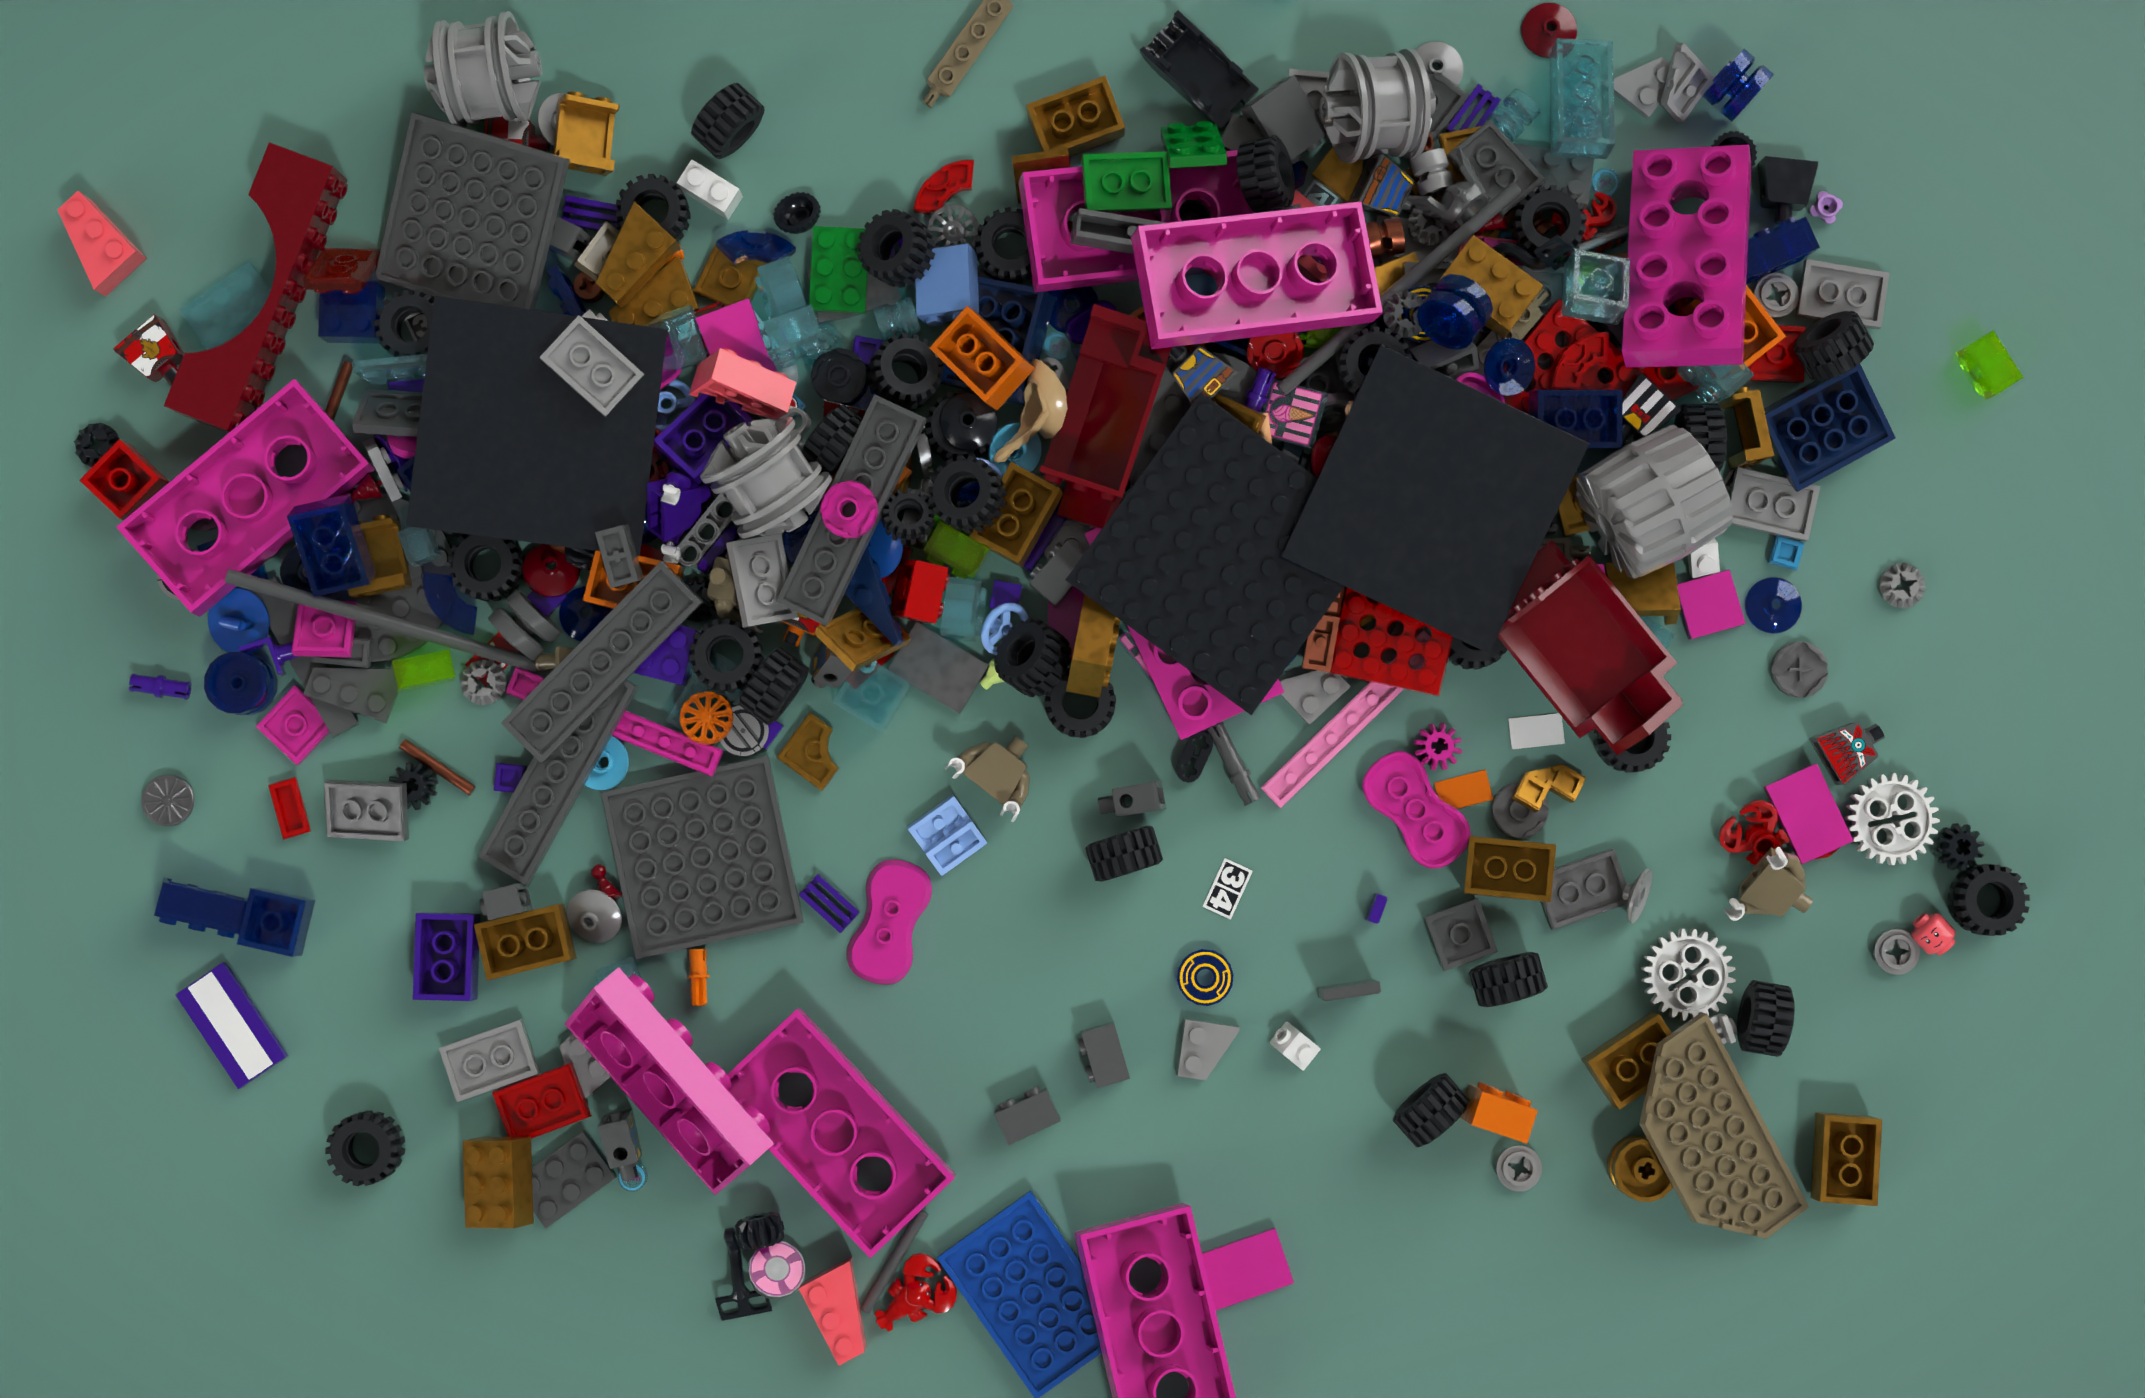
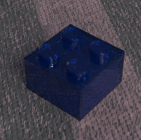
[318,280,385,344]
[237,888,315,957]

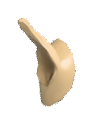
[993,358,1068,462]

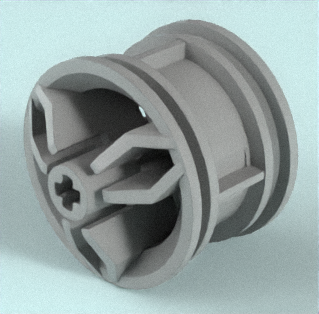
[424,11,542,128]
[1320,49,1436,163]
[700,417,832,539]

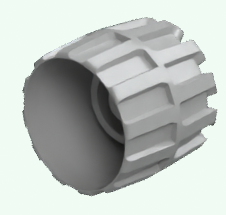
[1576,425,1733,579]

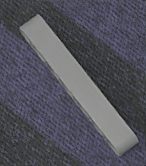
[678,408,811,567]

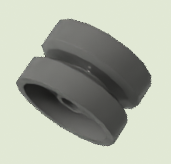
[488,589,562,661]

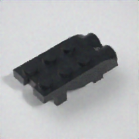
[1140,10,1259,132]

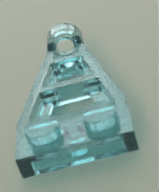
[645,305,707,371]

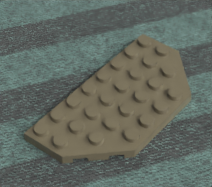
[1639,1013,1809,1239]

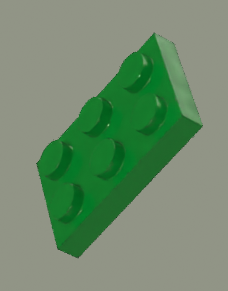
[1161,121,1227,168]
[1081,151,1172,213]
[809,226,868,314]

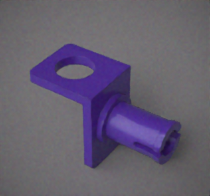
[238,637,301,676]

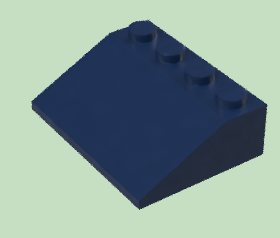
[940,277,1056,405]
[1764,364,1896,492]

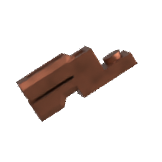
[1302,586,1345,672]

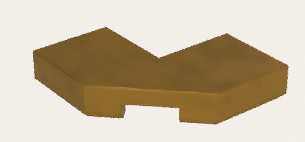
[1511,764,1586,813]

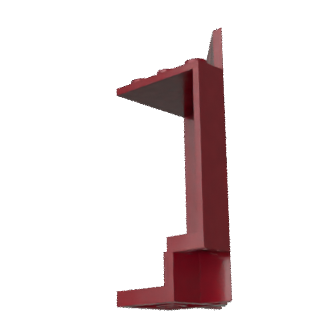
[1039,304,1172,529]
[1497,540,1683,755]

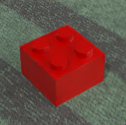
[79,439,170,520]
[890,560,950,624]

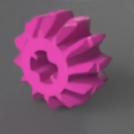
[1414,723,1462,770]

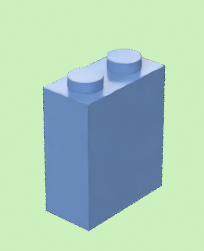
[915,243,979,327]

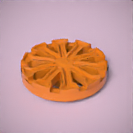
[680,691,734,745]

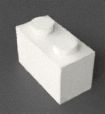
[677,159,743,220]

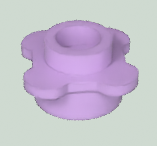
[1810,191,1843,224]

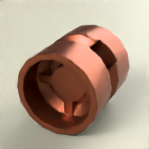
[1366,217,1405,259]

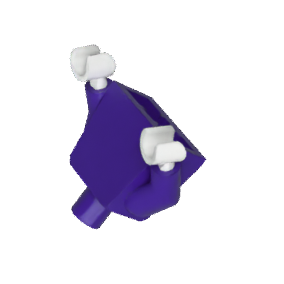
[647,472,711,564]

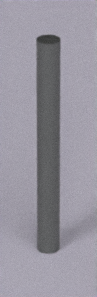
[860,1210,929,1314]

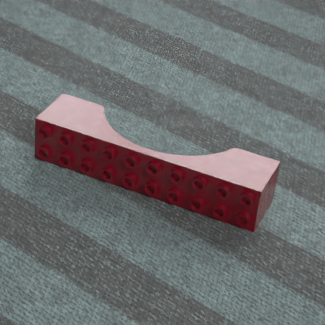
[164,142,348,433]

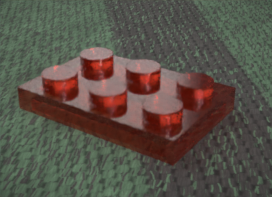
[303,248,380,294]

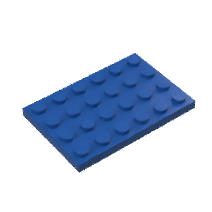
[937,1190,1102,1398]

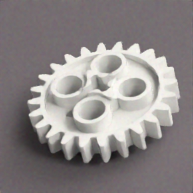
[1844,773,1940,865]
[1641,928,1736,1021]

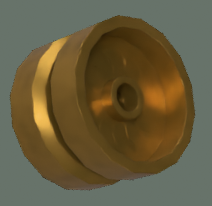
[1607,1135,1673,1202]

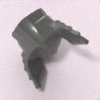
[1407,148,1491,229]

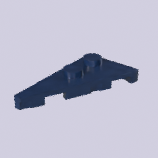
[845,542,904,646]

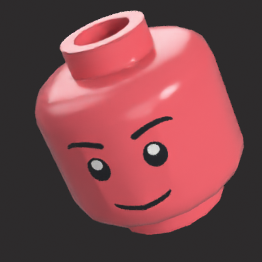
[1911,913,1956,956]

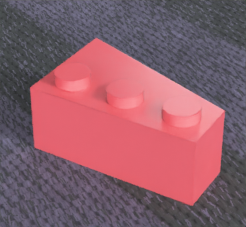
[57,191,147,297]
[689,348,796,420]
[798,1256,867,1366]

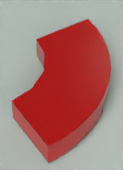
[913,160,974,215]
[1549,332,1609,389]

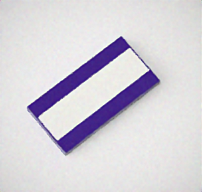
[175,962,288,1089]

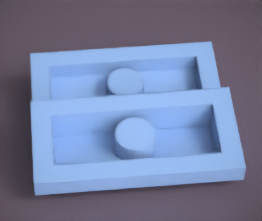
[907,794,987,876]

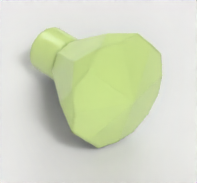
[980,659,1005,690]

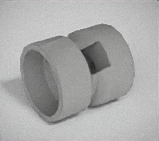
[1409,148,1455,198]

